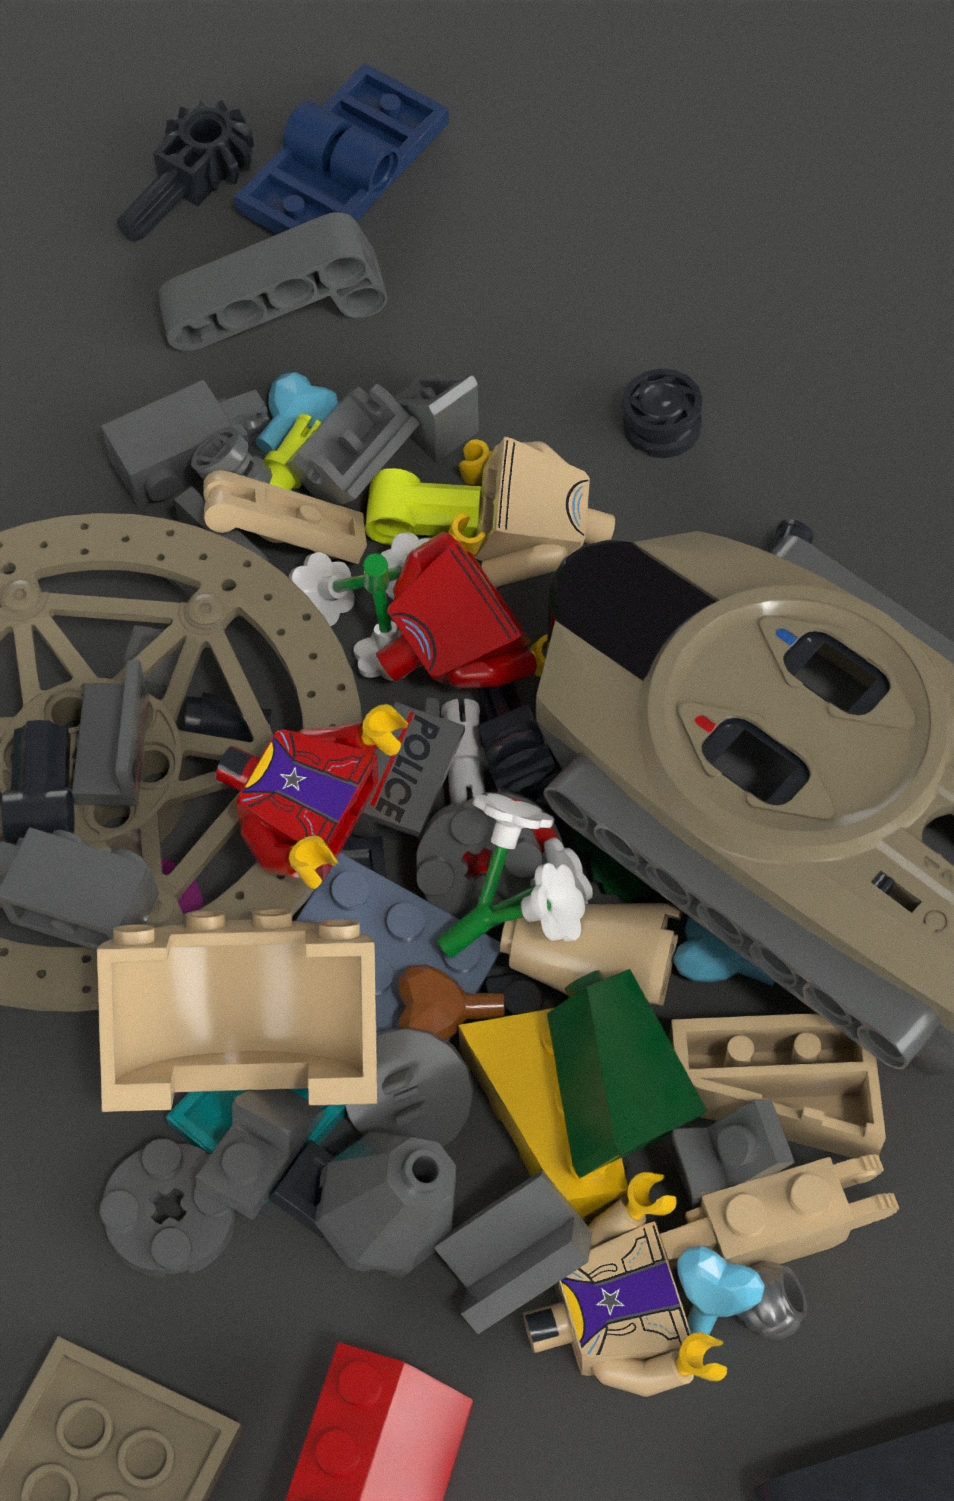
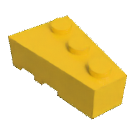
[458,1008,628,1222]

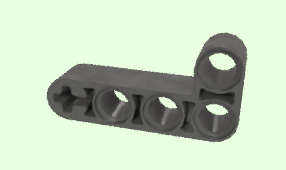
[158,213,388,351]

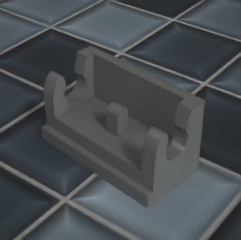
[285,384,420,505]

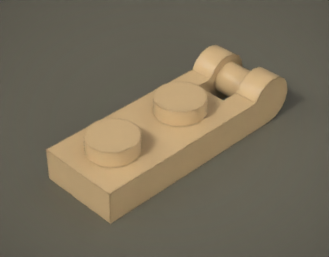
[203,470,367,564]

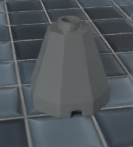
[315,1132,456,1278]

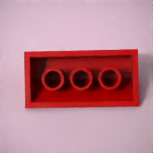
[285,1342,473,1501]

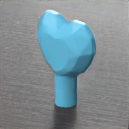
[255,372,338,454]
[673,916,775,986]
[677,1246,765,1335]

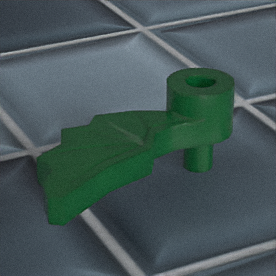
[573,830,657,903]

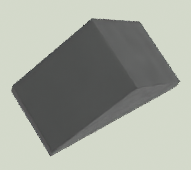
[392,374,479,463]

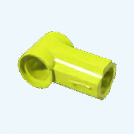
[365,468,482,545]

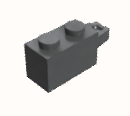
[101,380,269,508]
[0,827,159,950]

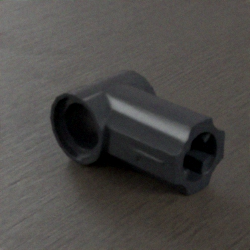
[1,720,75,845]

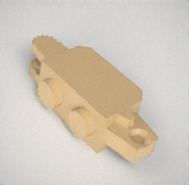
[659,1154,899,1270]

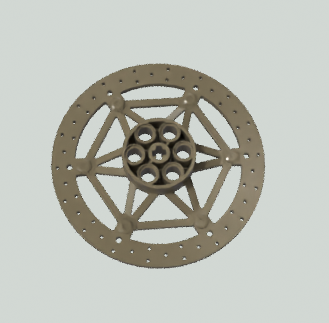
[0,513,362,1012]

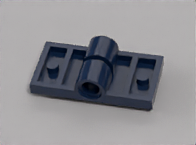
[234,63,449,234]

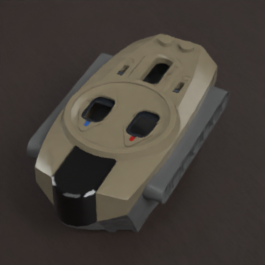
[536,531,954,1076]

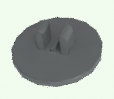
[345,1027,474,1147]

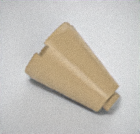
[500,903,682,1021]

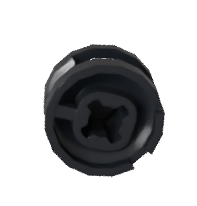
[623,368,702,458]

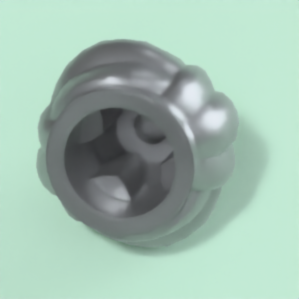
[737,1262,807,1340]

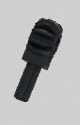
[117,99,254,242]
[477,682,561,821]

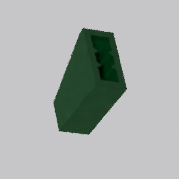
[547,969,708,1179]

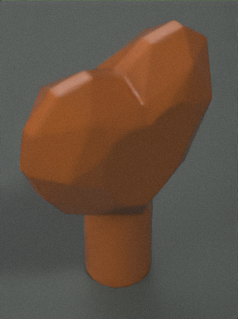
[398,964,504,1040]

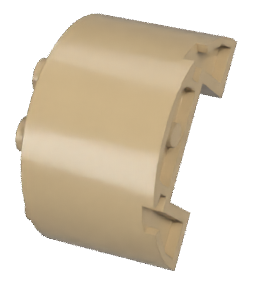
[97,909,377,1112]

